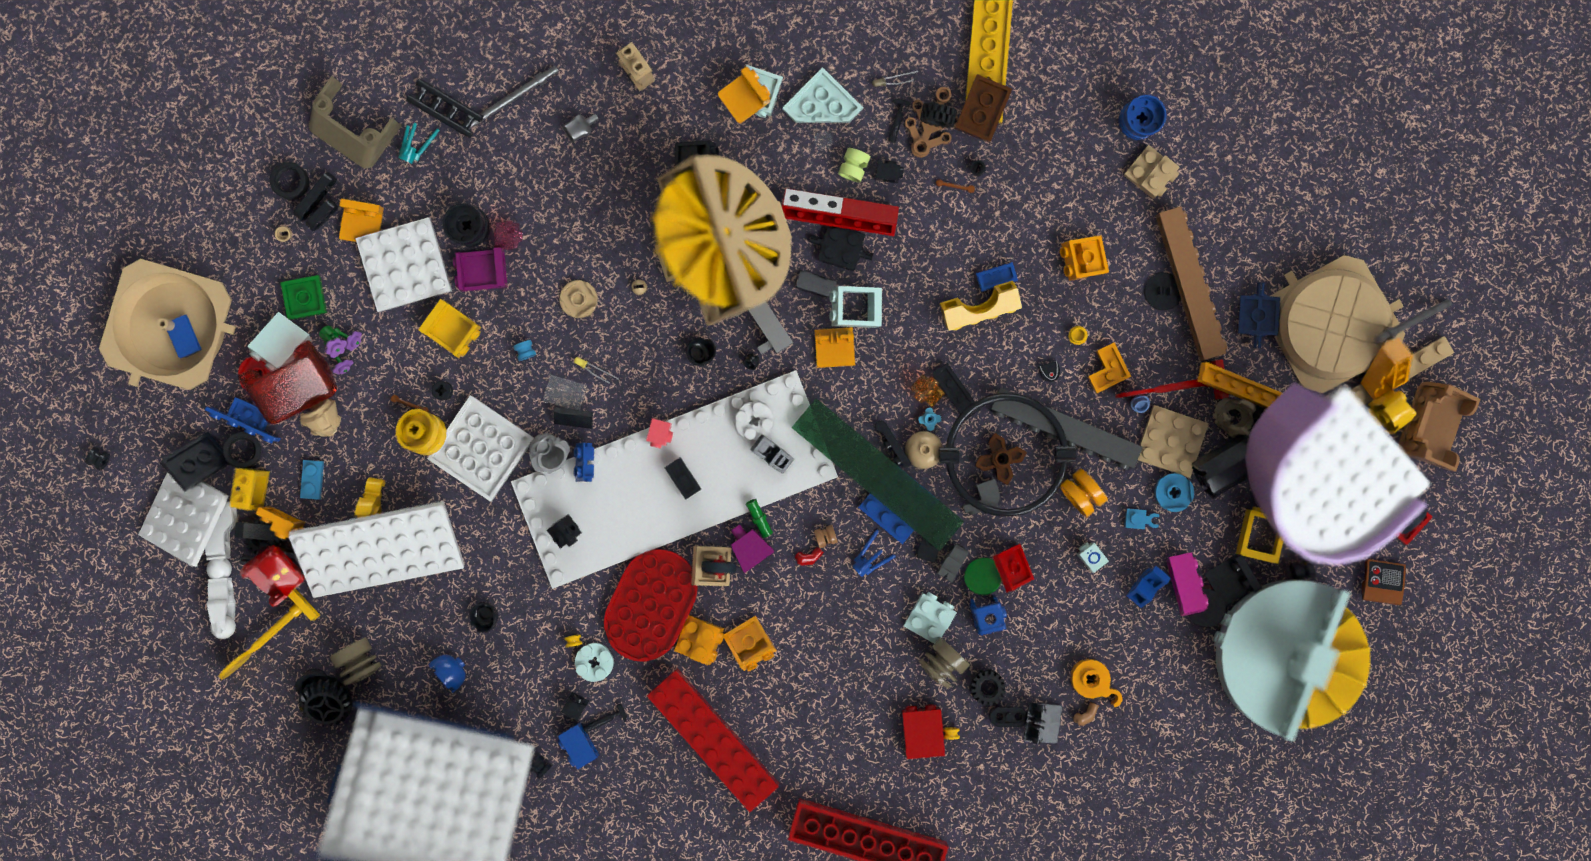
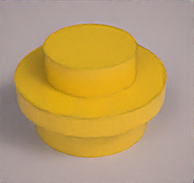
[1068,326,1088,345]

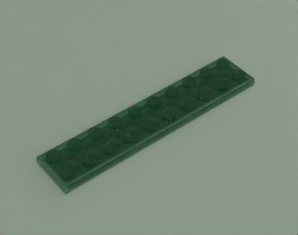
[792,398,964,551]

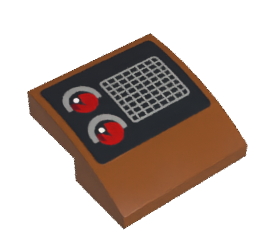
[1362,559,1406,605]

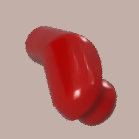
[795,547,824,566]

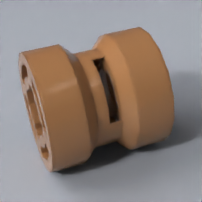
[814,525,838,549]

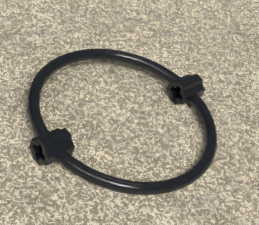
[939,393,1076,517]

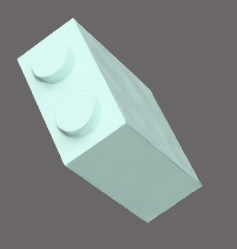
[248,312,311,374]

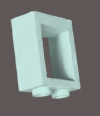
[829,286,882,328]

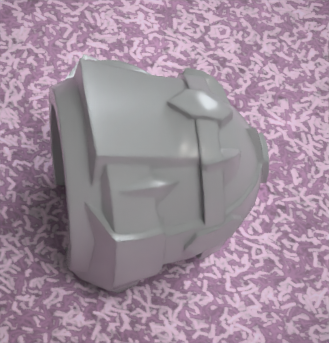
[529,433,570,474]

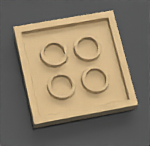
[1138,405,1209,478]

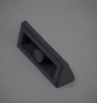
[795,270,837,299]

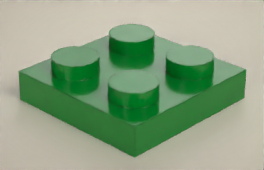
[281,275,327,320]

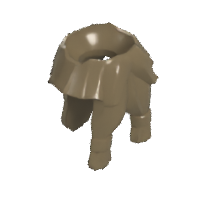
[1214,398,1256,438]

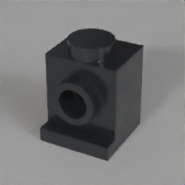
[875,159,904,183]
[561,692,589,721]

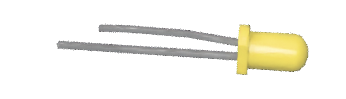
[574,357,619,383]

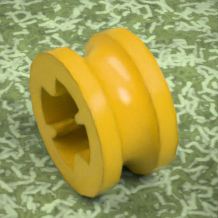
[564,634,582,647]
[943,727,960,740]

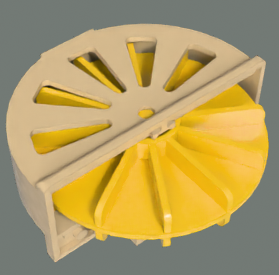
[651,156,792,326]

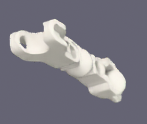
[205,501,238,639]

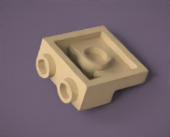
[1124,145,1180,199]

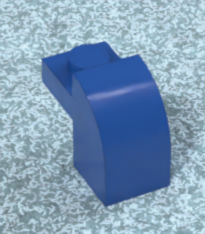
[1126,566,1171,608]

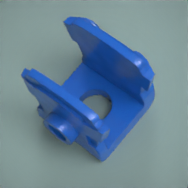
[969,594,1007,635]

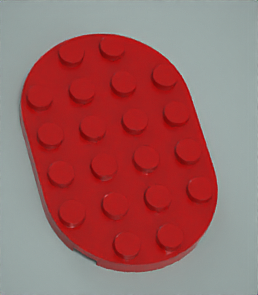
[604,549,698,661]

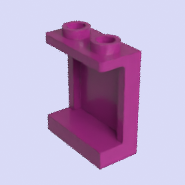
[453,247,508,292]

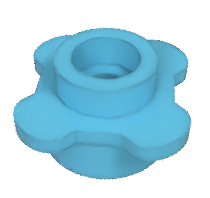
[918,408,941,431]

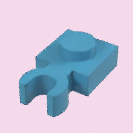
[1124,509,1159,529]

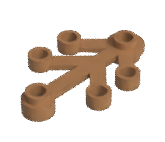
[905,87,959,158]

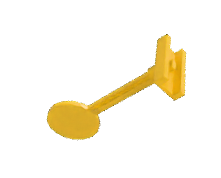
[218,588,320,680]

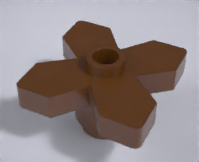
[975,433,1027,485]

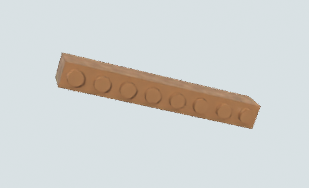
[1156,207,1227,361]

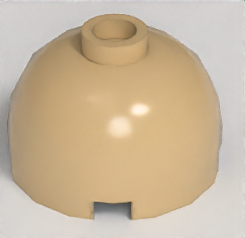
[905,431,943,469]

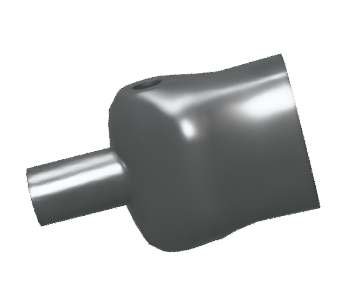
[562,114,599,143]

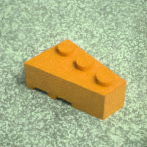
[1361,337,1413,400]

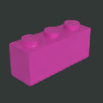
[1166,552,1209,616]

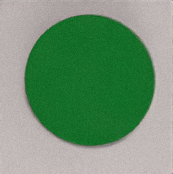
[964,558,1002,595]

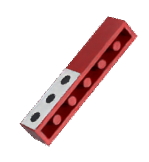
[782,188,899,236]

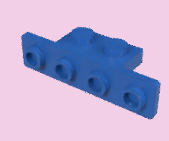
[205,397,281,443]

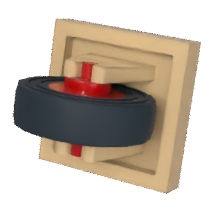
[691,546,737,586]

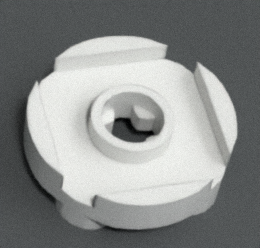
[735,402,774,440]

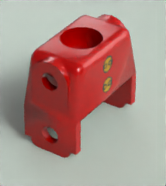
[240,545,305,607]

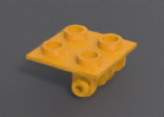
[815,327,855,368]

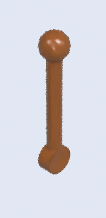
[936,179,975,193]
[391,395,429,412]

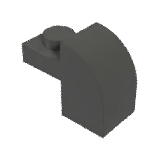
[962,479,1000,515]

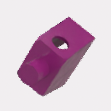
[731,525,775,573]

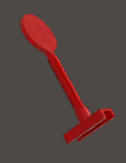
[1115,359,1229,400]

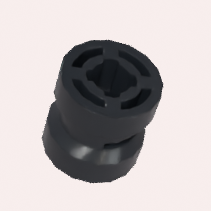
[1290,559,1316,580]

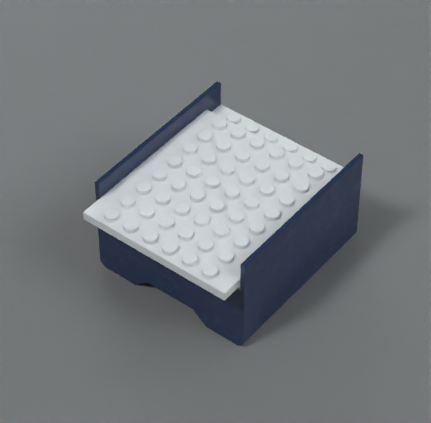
[312,703,534,861]

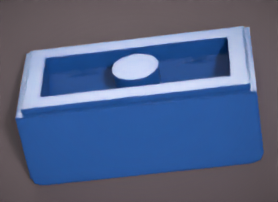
[167,314,202,359]

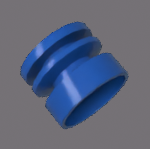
[1118,95,1166,140]

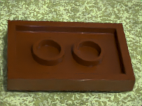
[954,74,1012,143]

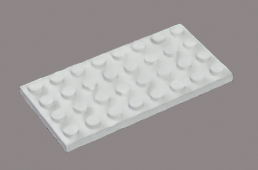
[289,501,464,598]

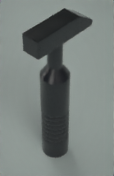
[888,98,911,144]
[583,703,627,733]

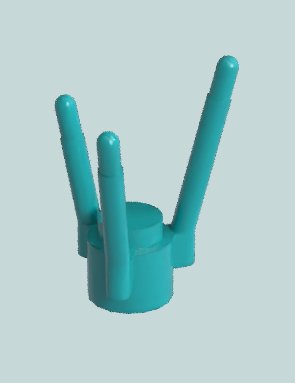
[398,123,440,164]

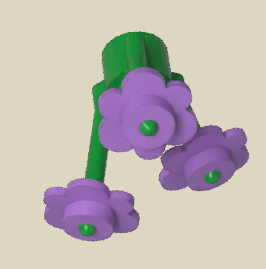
[319,326,362,374]

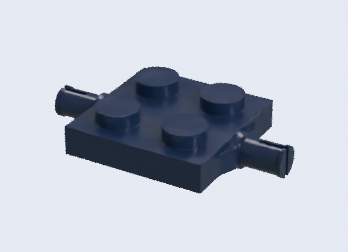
[1238,282,1280,348]

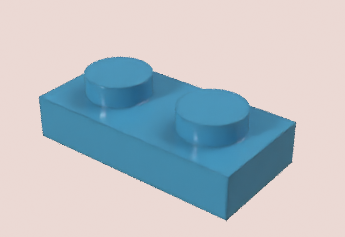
[300,460,324,500]

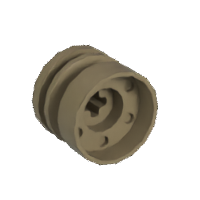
[330,637,382,686]
[918,637,970,689]

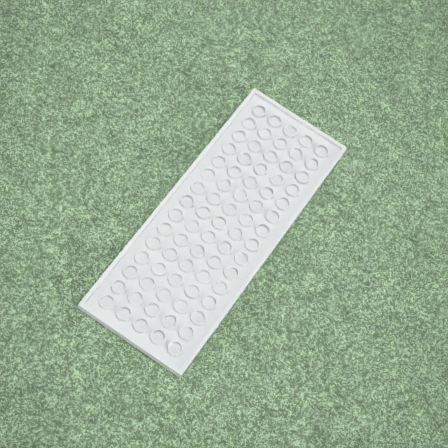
[511,370,838,589]

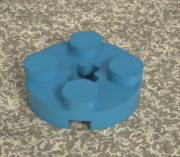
[1154,473,1194,512]

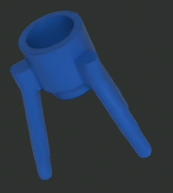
[852,529,896,577]

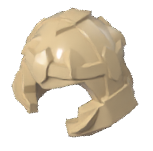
[300,397,341,437]

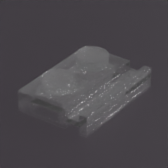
[543,375,588,410]

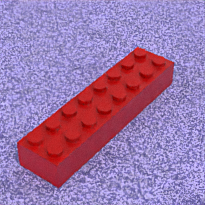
[647,668,779,812]
[788,798,949,861]

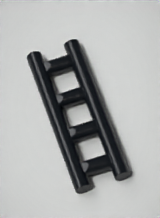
[406,79,484,138]

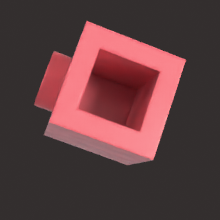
[646,418,673,449]

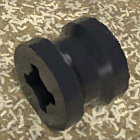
[431,381,454,401]
[85,447,110,471]
[529,755,553,780]

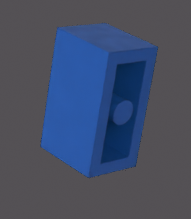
[558,722,600,770]

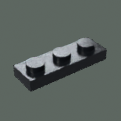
[931,363,981,420]

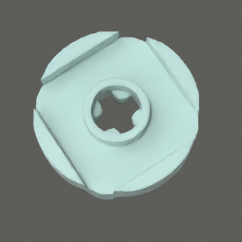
[575,643,614,682]

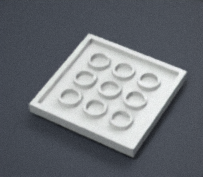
[355,217,452,312]
[427,395,534,502]
[138,472,229,567]

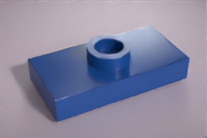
[975,262,1018,292]

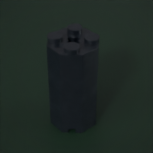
[1192,427,1254,499]

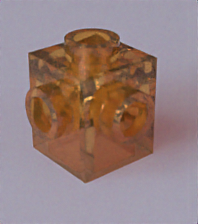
[910,374,945,408]

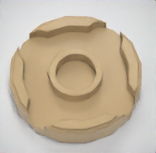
[560,280,598,318]

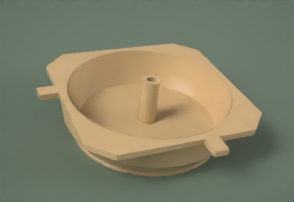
[1270,255,1405,393]
[99,259,236,390]

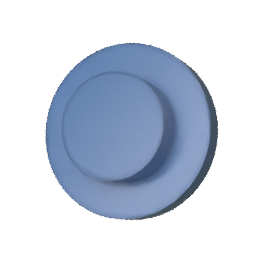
[1130,394,1150,413]

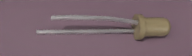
[872,71,918,87]

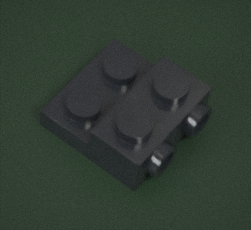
[674,140,719,168]

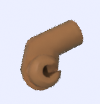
[1073,702,1099,726]

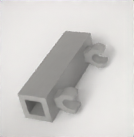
[736,302,793,355]

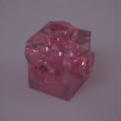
[494,221,523,250]

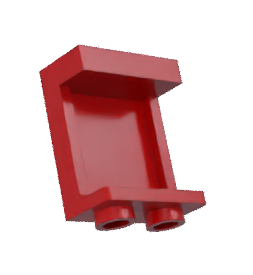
[902,704,945,759]

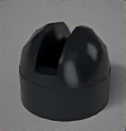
[970,160,986,176]
[743,353,760,370]

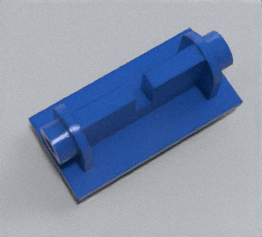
[573,443,594,482]

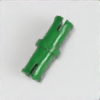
[745,499,773,538]

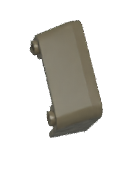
[309,76,401,169]

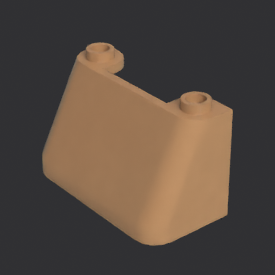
[1398,382,1481,472]

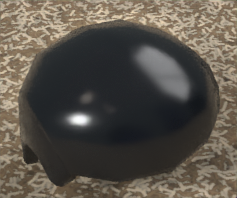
[686,337,716,366]
[469,602,499,633]

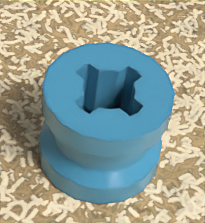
[513,340,536,361]

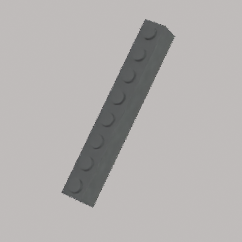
[989,388,1143,470]

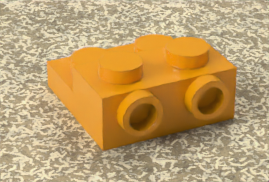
[1060,235,1109,281]
[256,506,305,539]
[674,615,725,665]
[724,616,777,671]

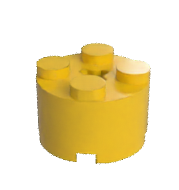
[1368,390,1416,434]

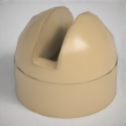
[275,226,292,242]
[631,279,647,295]

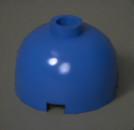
[428,654,466,693]

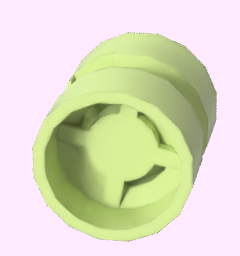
[838,148,870,183]

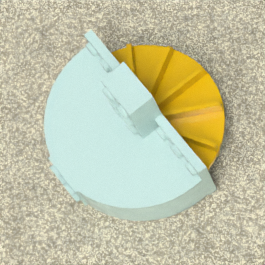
[1213,580,1371,741]

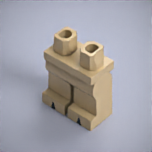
[616,42,655,92]

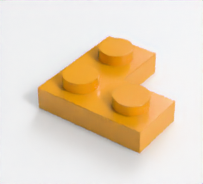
[1088,342,1131,394]

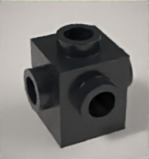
[547,514,582,549]

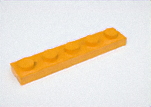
[1197,362,1282,409]

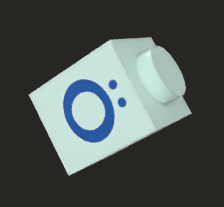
[1077,542,1109,573]

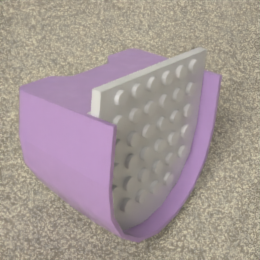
[1245,383,1430,565]

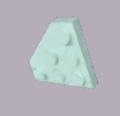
[782,67,863,123]

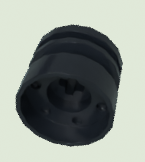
[443,203,491,247]

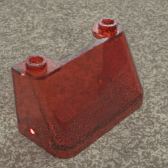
[238,340,337,424]

